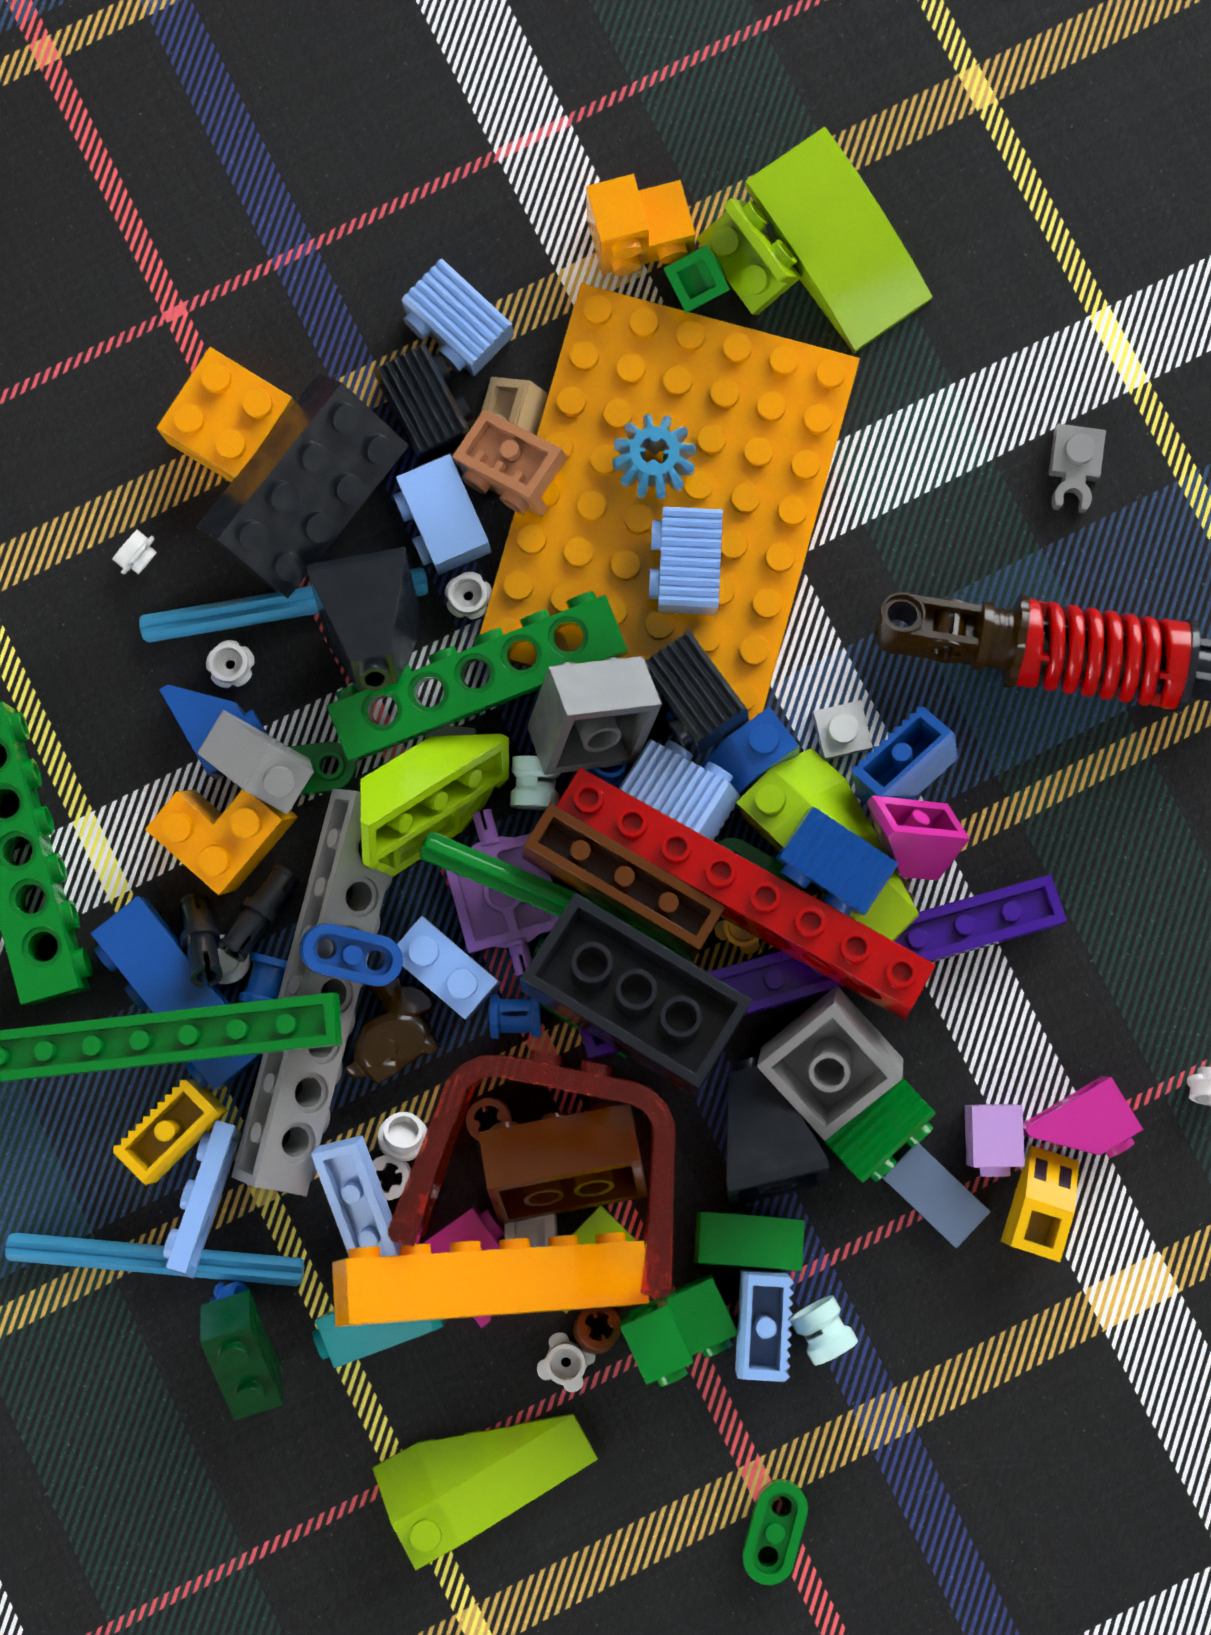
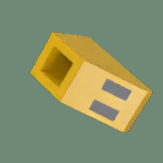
[1001,1145,1079,1262]

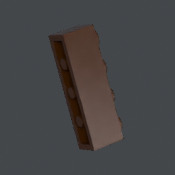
[522,803,725,960]

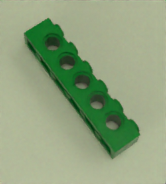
[326,591,629,762]
[0,702,93,1006]

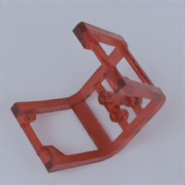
[388,1050,675,1298]

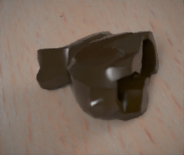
[344,964,442,1084]

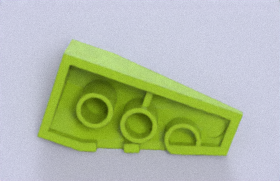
[736,748,919,941]
[372,1413,598,1570]

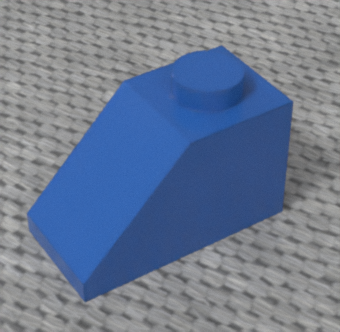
[159,685,267,780]
[700,707,799,798]

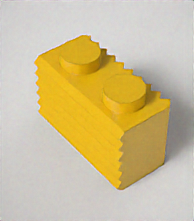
[113,1079,228,1185]

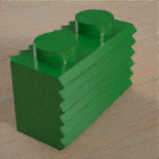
[818,1077,936,1183]

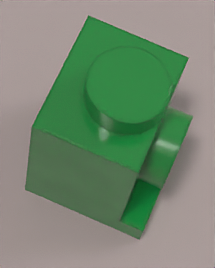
[663,245,730,313]

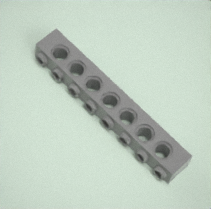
[231,788,392,1196]

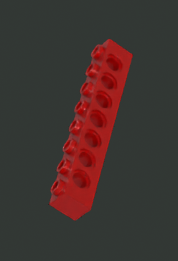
[556,767,936,1020]

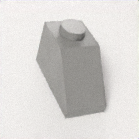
[197,710,314,814]

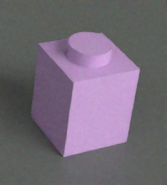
[964,1104,1025,1177]

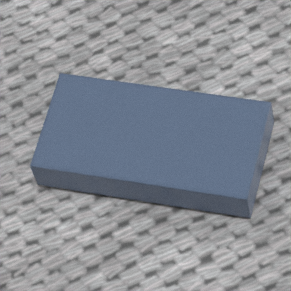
[882,1143,990,1249]

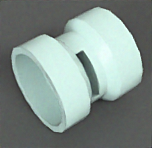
[510,756,561,811]
[789,1295,858,1366]

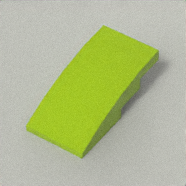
[745,127,933,353]

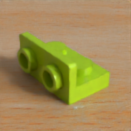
[696,198,801,315]

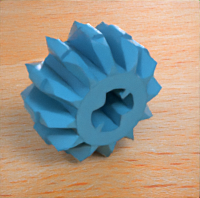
[613,414,696,499]

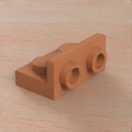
[452,409,567,517]

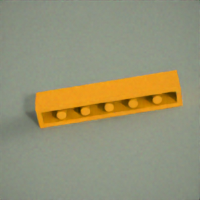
[332,1232,649,1327]

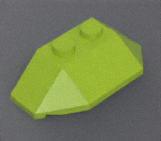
[360,734,509,877]

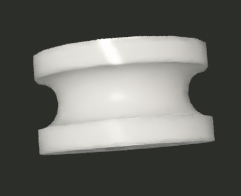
[373,1155,412,1200]

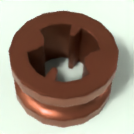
[466,1097,512,1141]
[573,1307,621,1355]

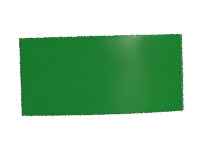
[694,1212,805,1272]

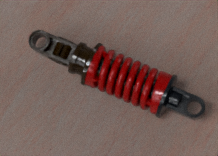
[874,592,1211,714]

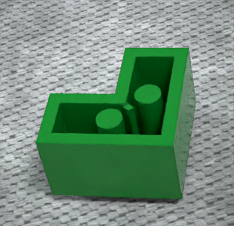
[620,1273,738,1387]

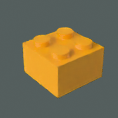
[156,347,295,483]

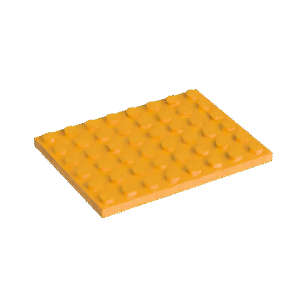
[480,283,860,726]

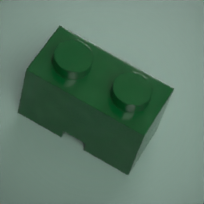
[200,1290,283,1421]

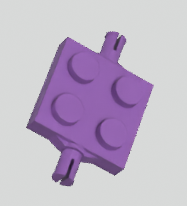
[446,809,559,977]

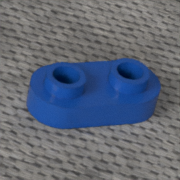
[300,923,403,986]

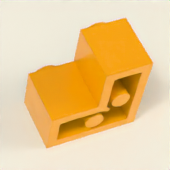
[586,174,696,276]
[145,789,298,895]

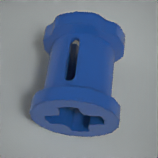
[238,951,287,1002]
[489,994,541,1039]

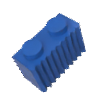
[852,707,958,806]
[775,806,898,916]

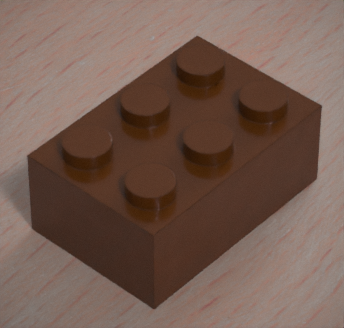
[478,1102,648,1225]

